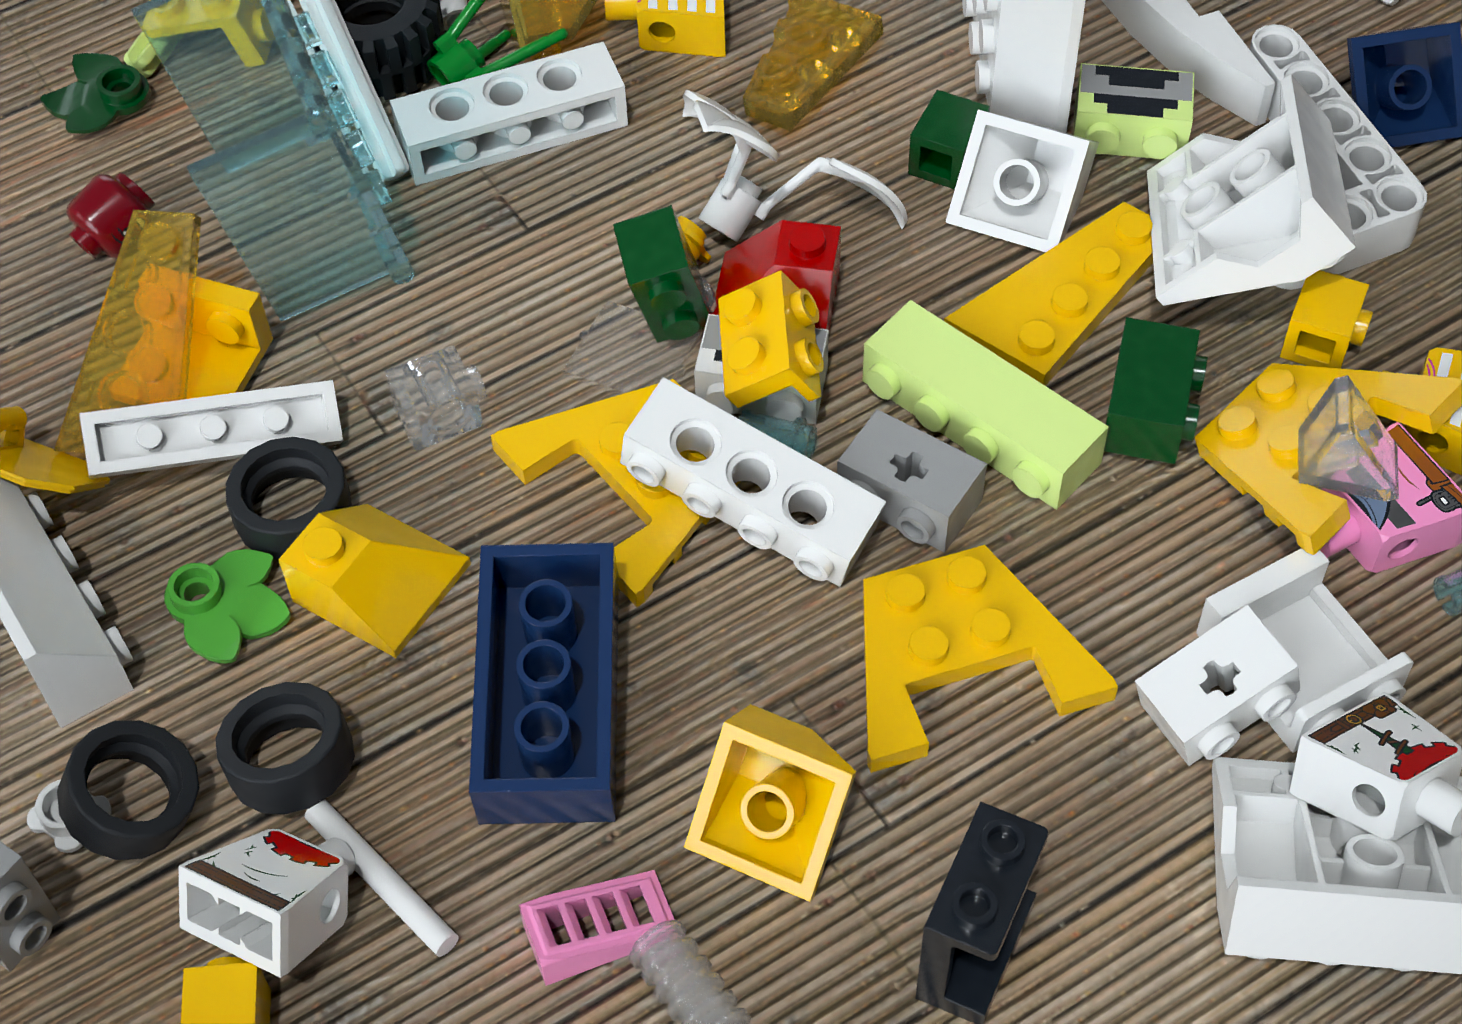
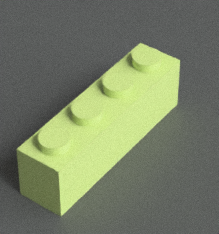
[862,300,1109,510]

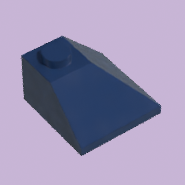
[1347,22,1462,148]

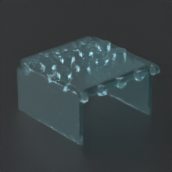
[131,0,415,322]

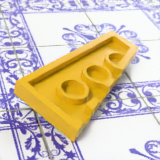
[944,202,1153,386]

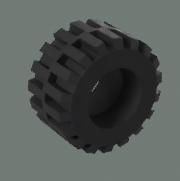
[301,0,445,100]

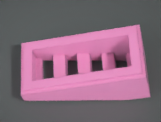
[519,870,680,986]

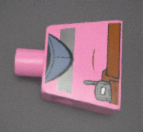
[1320,422,1462,573]

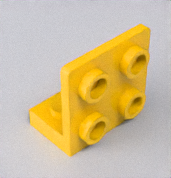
[111,264,273,406]

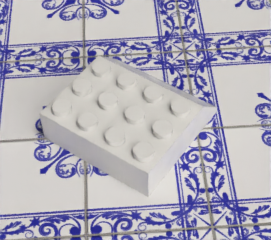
[962,0,1086,133]

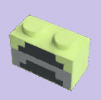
[1073,63,1194,159]

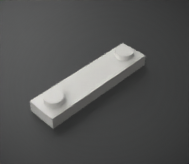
[79,380,343,479]

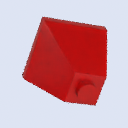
[711,220,841,330]

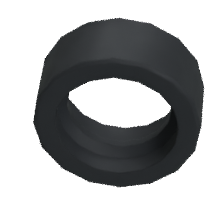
[225,437,352,560]
[215,682,355,814]
[57,720,200,860]

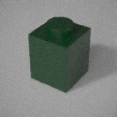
[908,89,990,190]

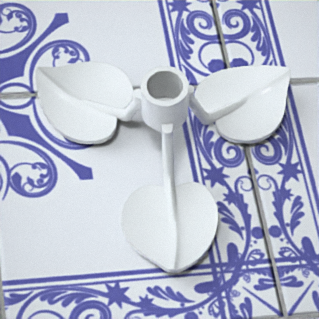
[683,90,908,242]

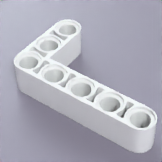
[1249,24,1427,290]

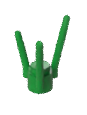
[427,0,568,86]

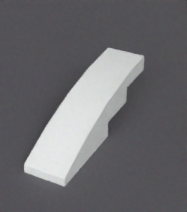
[1101,0,1275,126]

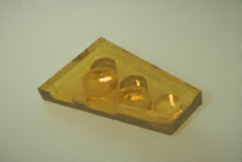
[743,0,884,131]

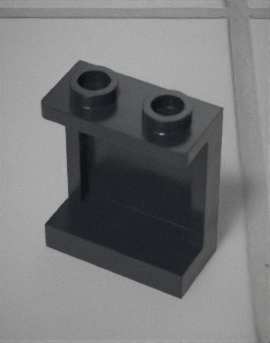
[915,801,1048,1024]

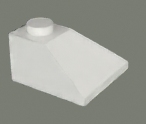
[946,110,1099,252]

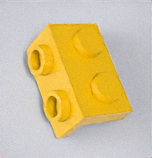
[718,270,824,408]

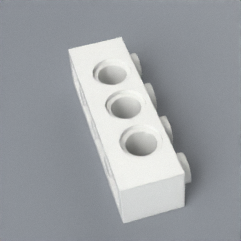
[389,42,628,186]
[620,377,886,587]

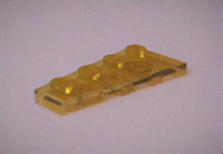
[54,210,201,454]

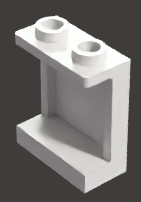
[1196,548,1414,753]

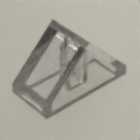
[1298,375,1399,502]

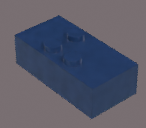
[469,543,619,825]

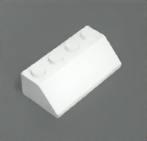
[0,478,134,728]

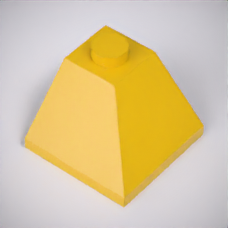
[278,504,471,658]
[684,704,857,902]

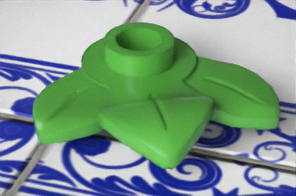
[164,549,291,663]

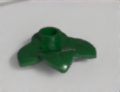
[40,53,151,134]

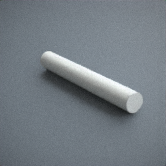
[304,799,459,957]

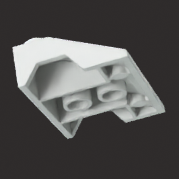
[1147,73,1356,306]
[1212,757,1462,974]

